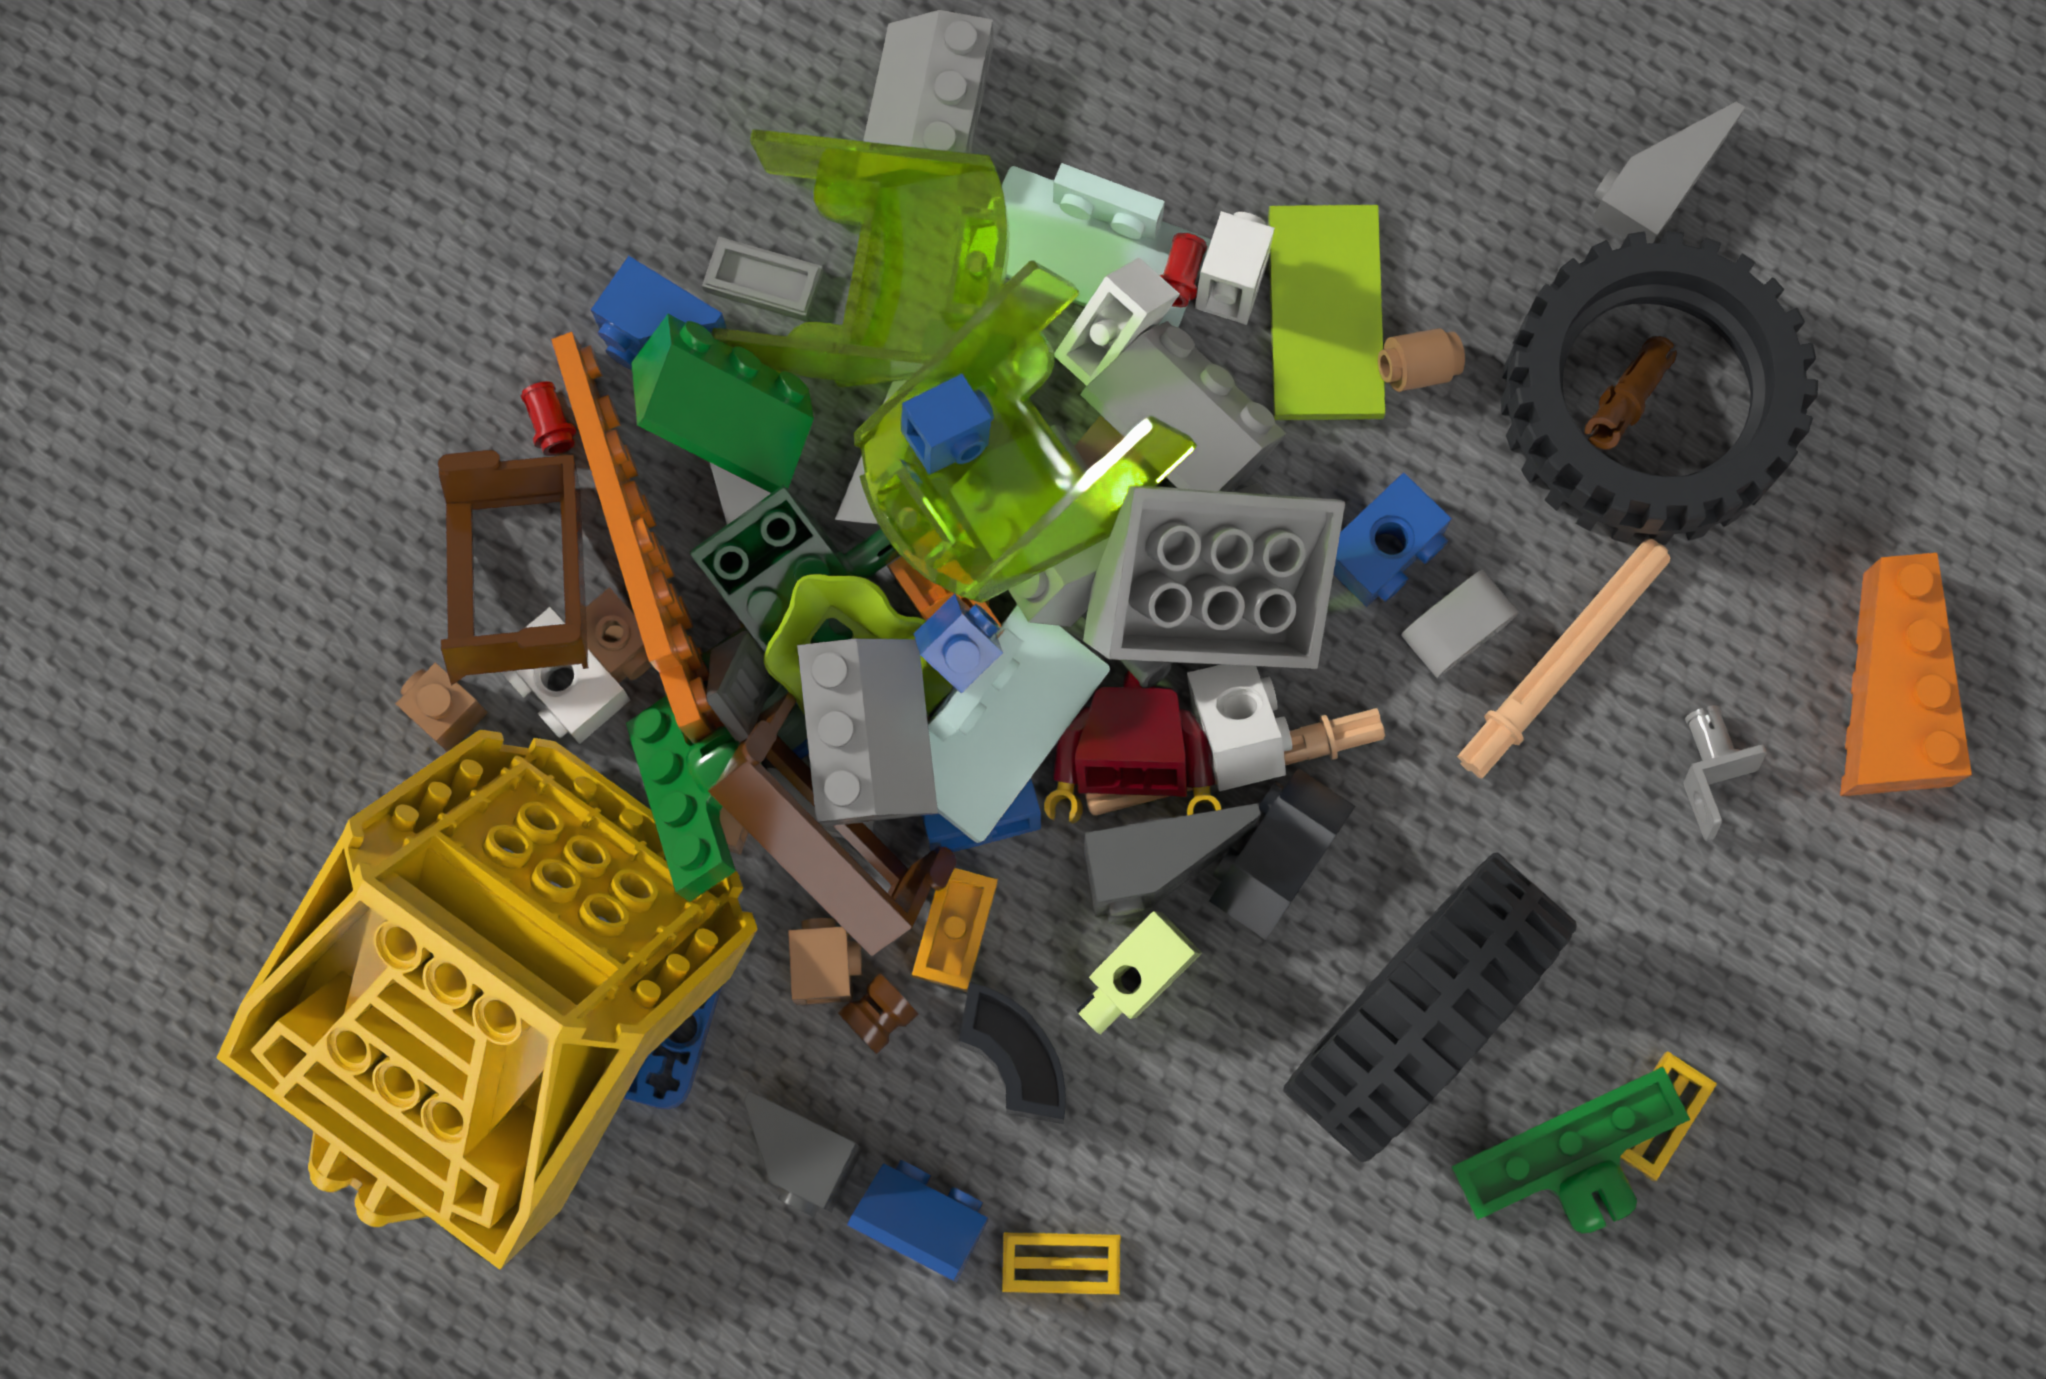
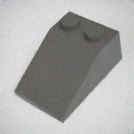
[1083,804,1260,924]

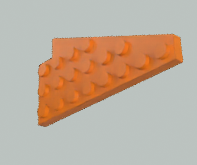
[551,332,725,744]

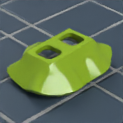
[764,574,953,717]

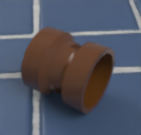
[838,973,919,1054]

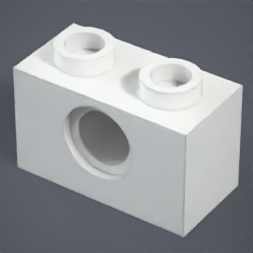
[1195,211,1275,325]
[1053,258,1180,386]
[501,607,630,744]
[1187,664,1292,791]

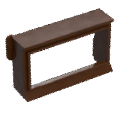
[438,450,589,686]
[708,692,956,956]

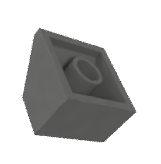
[744,1091,862,1217]

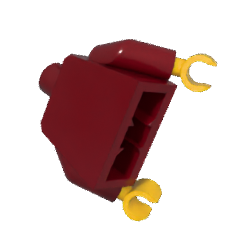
[1044,671,1221,824]

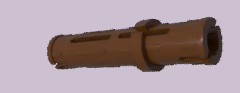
[1585,336,1677,449]

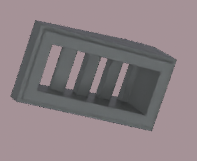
[706,631,775,743]

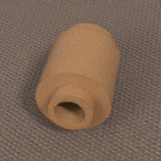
[1378,328,1465,392]

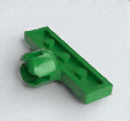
[626,695,763,902]
[1451,1067,1690,1234]

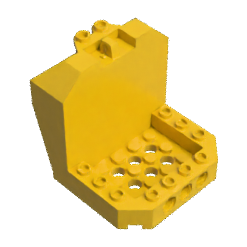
[216,729,758,1270]

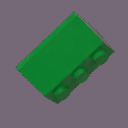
[631,314,814,493]

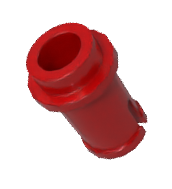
[1159,233,1207,308]
[520,381,576,456]

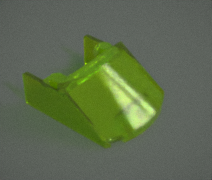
[712,129,1010,387]
[854,260,1197,603]

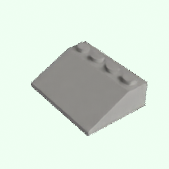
[1083,485,1345,669]

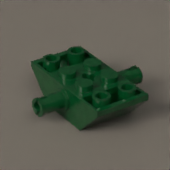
[690,485,906,670]

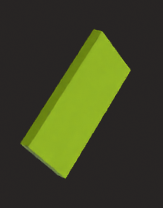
[1268,205,1385,420]

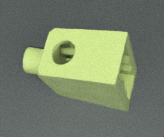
[1076,911,1202,1035]

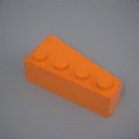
[1840,553,1972,796]

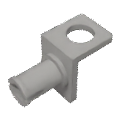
[1683,705,1767,841]

